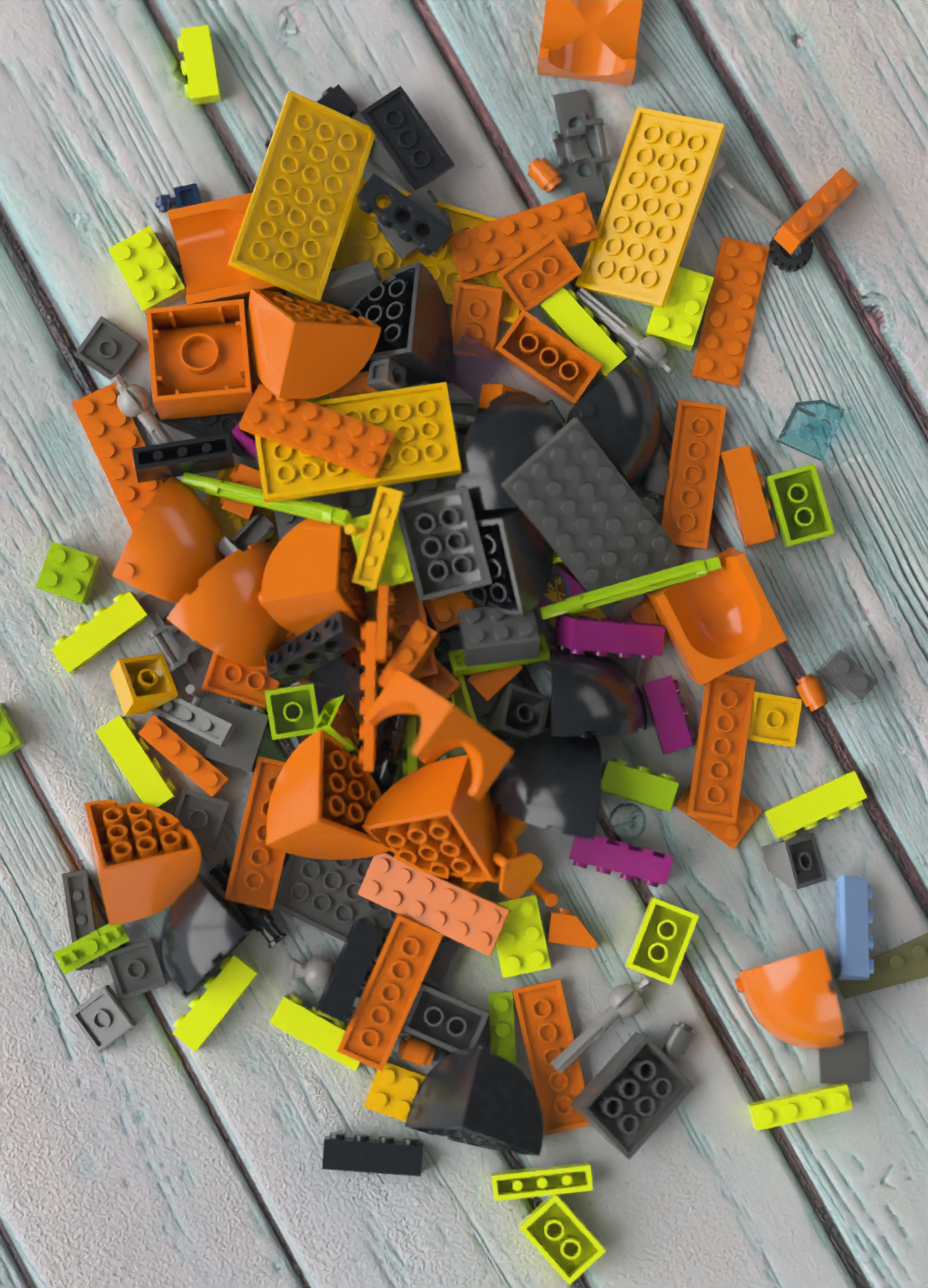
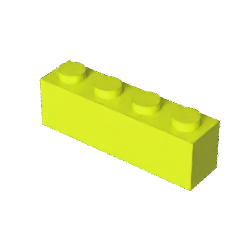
[540,287,627,379]
[51,592,149,675]
[95,715,177,808]
[763,771,867,841]
[172,954,259,1052]
[269,994,360,1071]
[747,1082,853,1131]
[491,1161,593,1201]

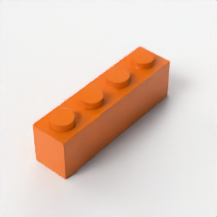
[774,167,860,254]
[719,445,778,548]
[138,715,231,798]

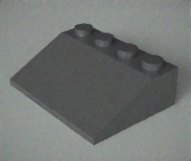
[398,487,492,601]
[570,1032,695,1160]

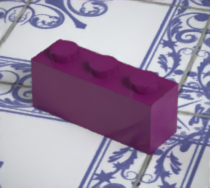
[642,676,695,755]

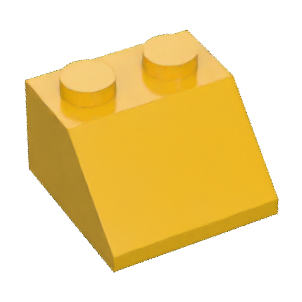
[110,653,178,716]

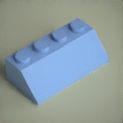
[836,875,874,980]

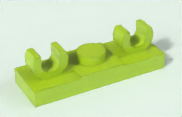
[53,923,131,975]

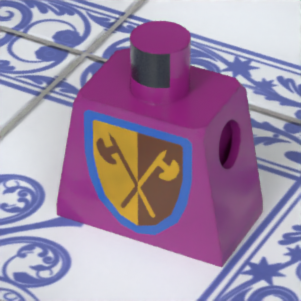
[538,565,586,621]

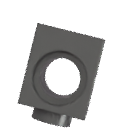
[367,358,407,392]

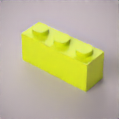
[177,25,222,106]

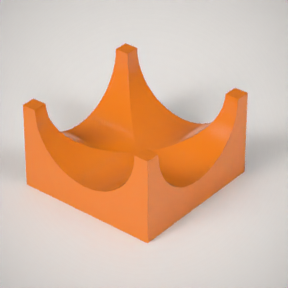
[537,0,643,86]
[363,670,514,801]

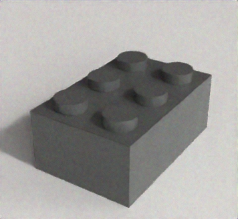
[458,606,540,667]
[401,982,489,1052]

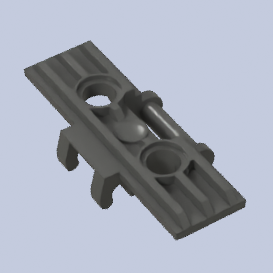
[552,89,612,204]
[139,594,213,695]

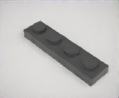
[62,870,102,971]

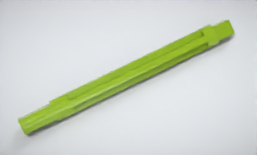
[181,472,352,526]
[540,557,722,620]

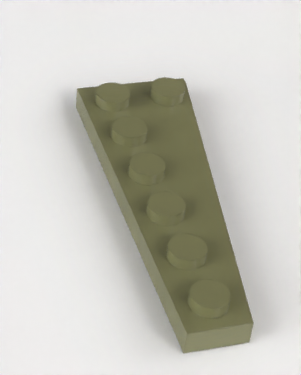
[834,933,928,999]

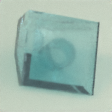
[777,400,845,461]

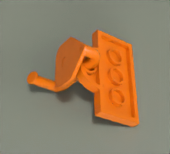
[446,804,558,907]

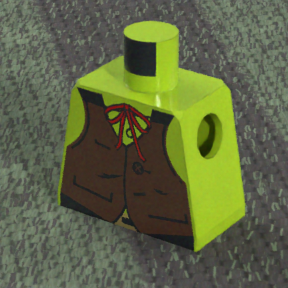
[311,695,364,756]

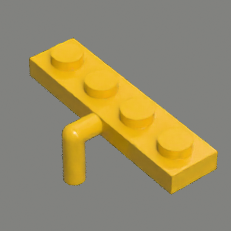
[344,486,404,589]

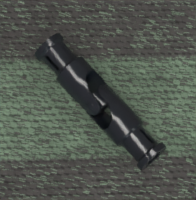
[372,713,413,795]
[209,859,287,949]

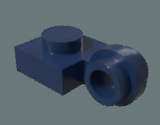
[155,183,201,213]

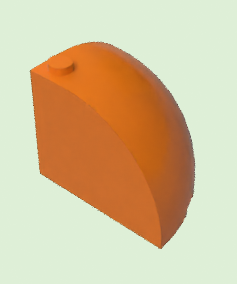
[247,289,381,401]
[112,476,226,604]
[259,507,371,643]
[167,541,289,667]
[266,730,390,860]
[363,755,498,882]
[84,800,201,926]
[734,948,844,1049]

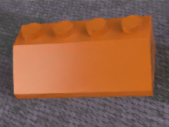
[495,310,603,407]

